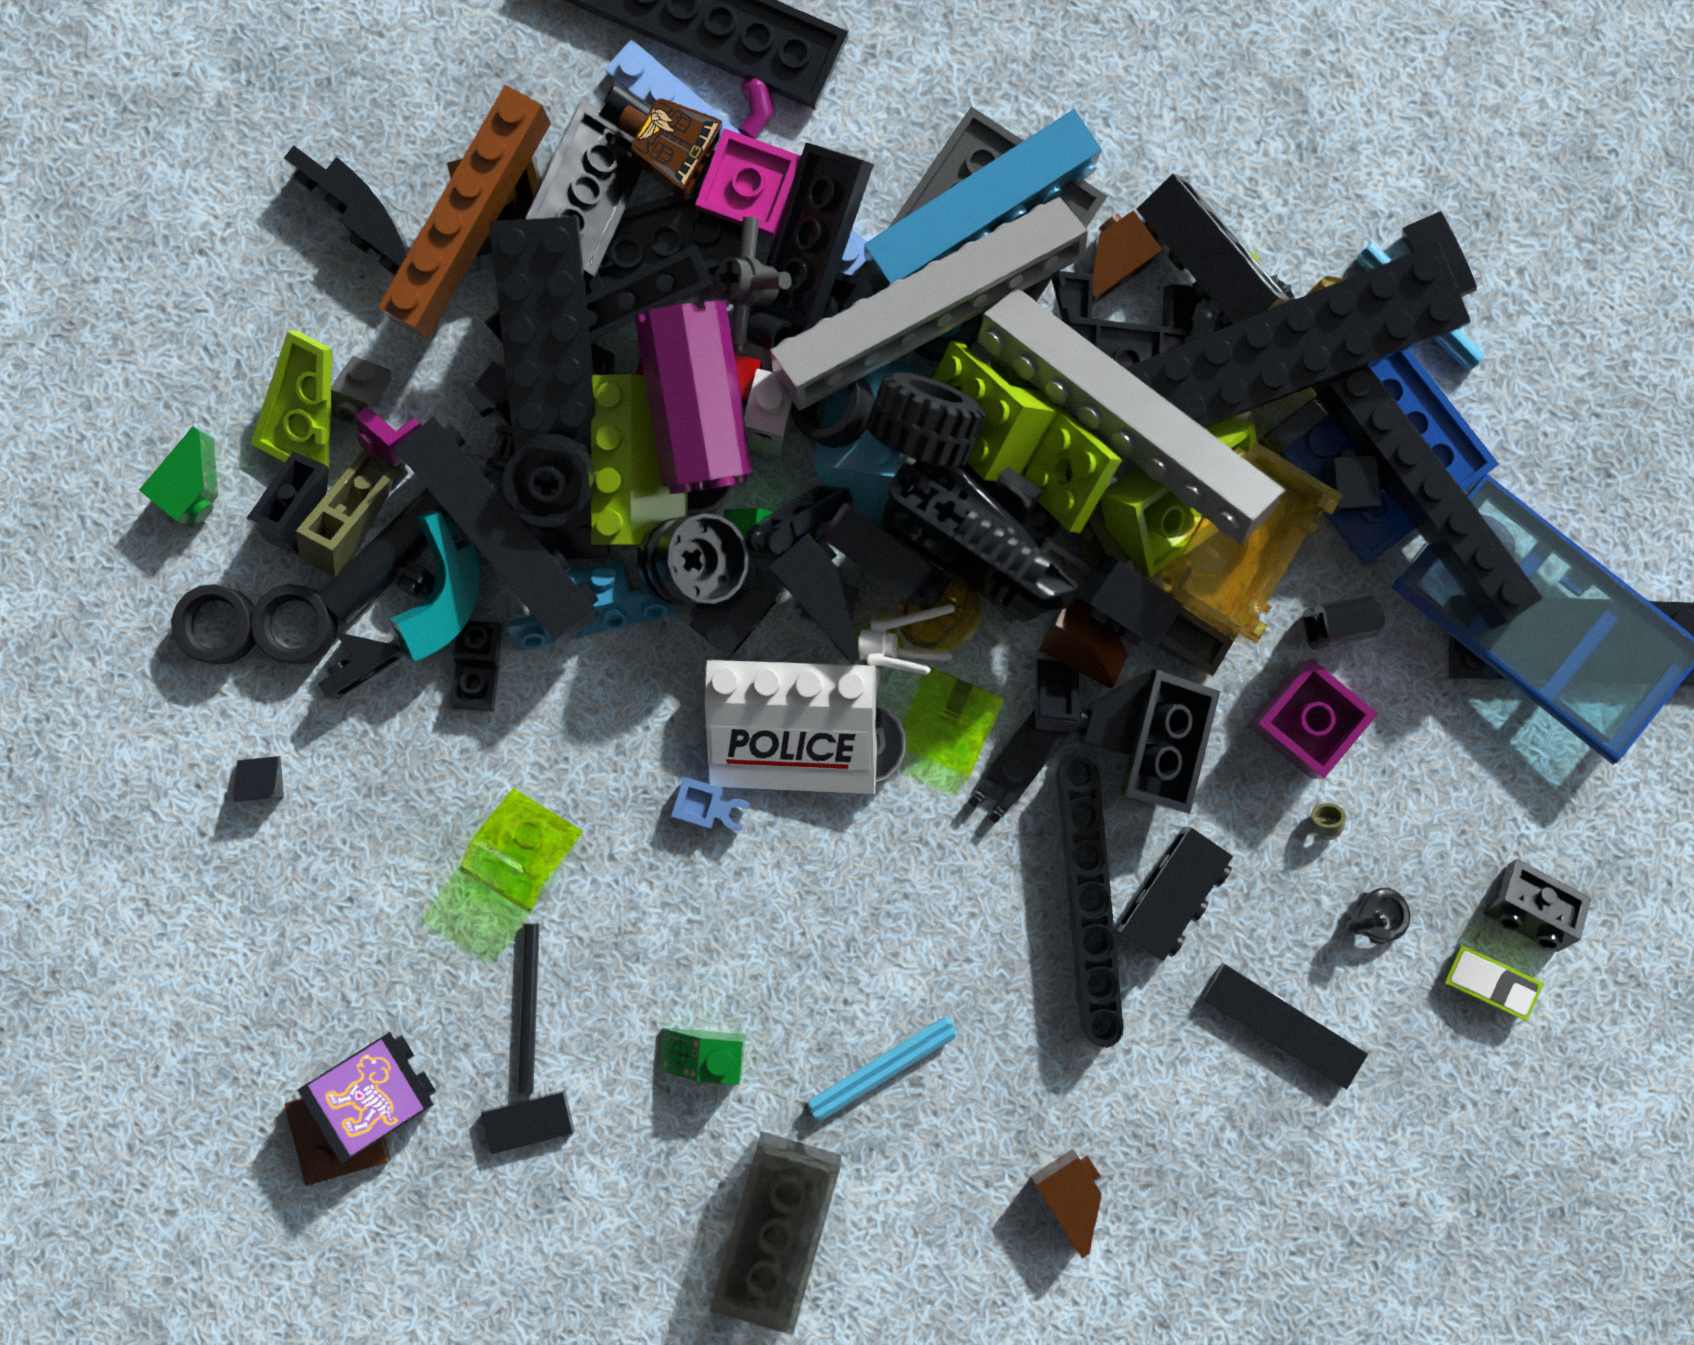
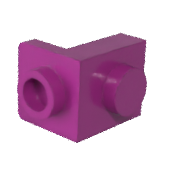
[355,406,421,469]

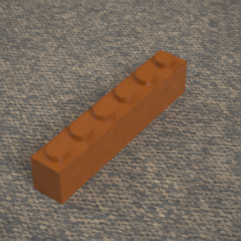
[378,85,551,340]

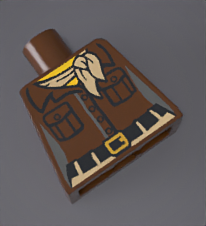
[617,98,723,202]

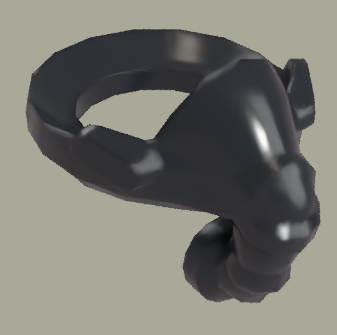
[1346,887,1411,945]

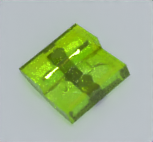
[903,665,1004,778]

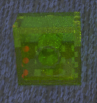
[458,788,583,913]

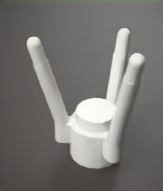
[858,604,955,675]

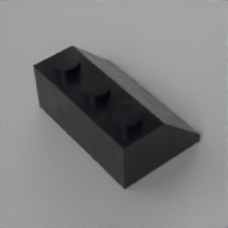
[1121,669,1220,814]

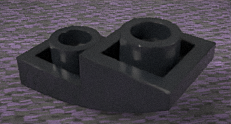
[1402,211,1477,297]
[450,621,502,712]

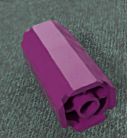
[634,301,753,494]

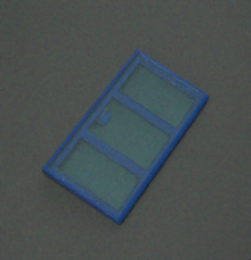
[1391,474,1694,765]

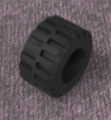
[866,373,986,467]

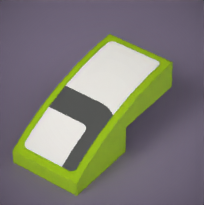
[1445,945,1544,1022]

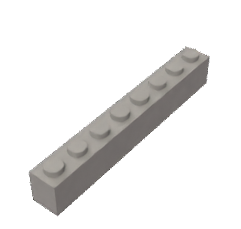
[770,197,1088,411]
[978,287,1284,545]

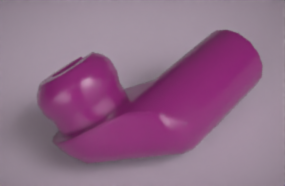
[738,78,774,139]

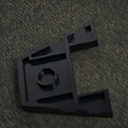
[1052,271,1203,368]

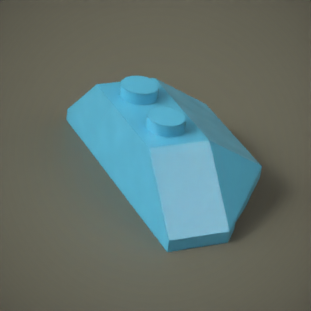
[813,361,917,525]

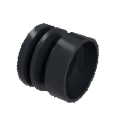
[637,513,749,606]

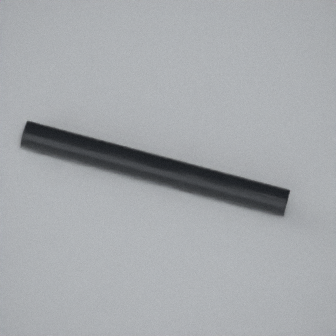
[517,923,540,1093]

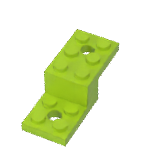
[932,340,1122,533]

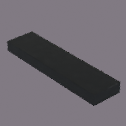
[1201,963,1368,1090]

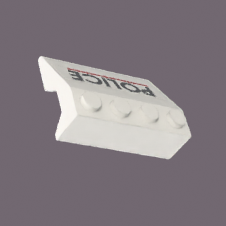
[705,660,880,794]

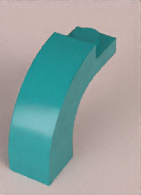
[389,509,480,662]

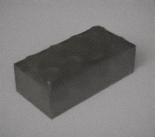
[710,1131,841,1335]

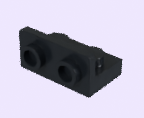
[1484,859,1591,952]

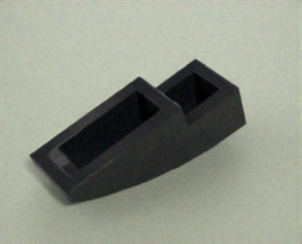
[1157,607,1234,676]

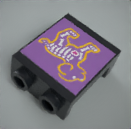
[297,1032,436,1164]

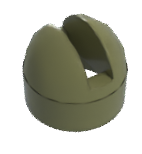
[1311,803,1346,840]

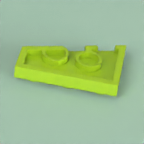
[250,330,332,479]

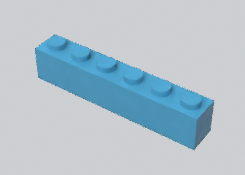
[864,109,1102,289]

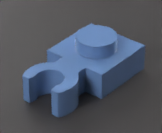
[671,776,750,831]

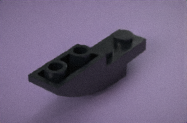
[284,145,410,276]

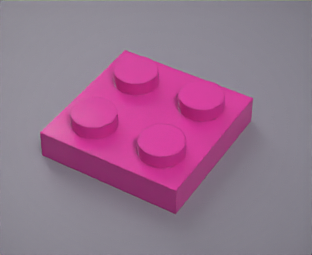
[695,128,801,238]

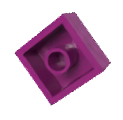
[1247,659,1378,779]

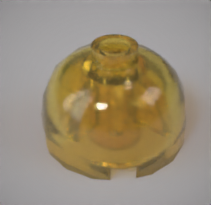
[897,568,982,654]

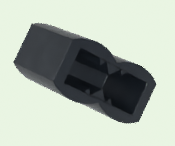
[1302,596,1385,649]

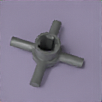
[702,217,791,346]

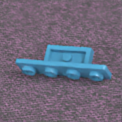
[507,560,678,651]

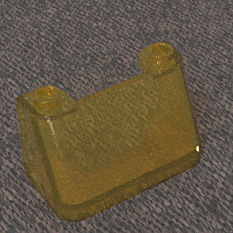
[1161,442,1343,644]

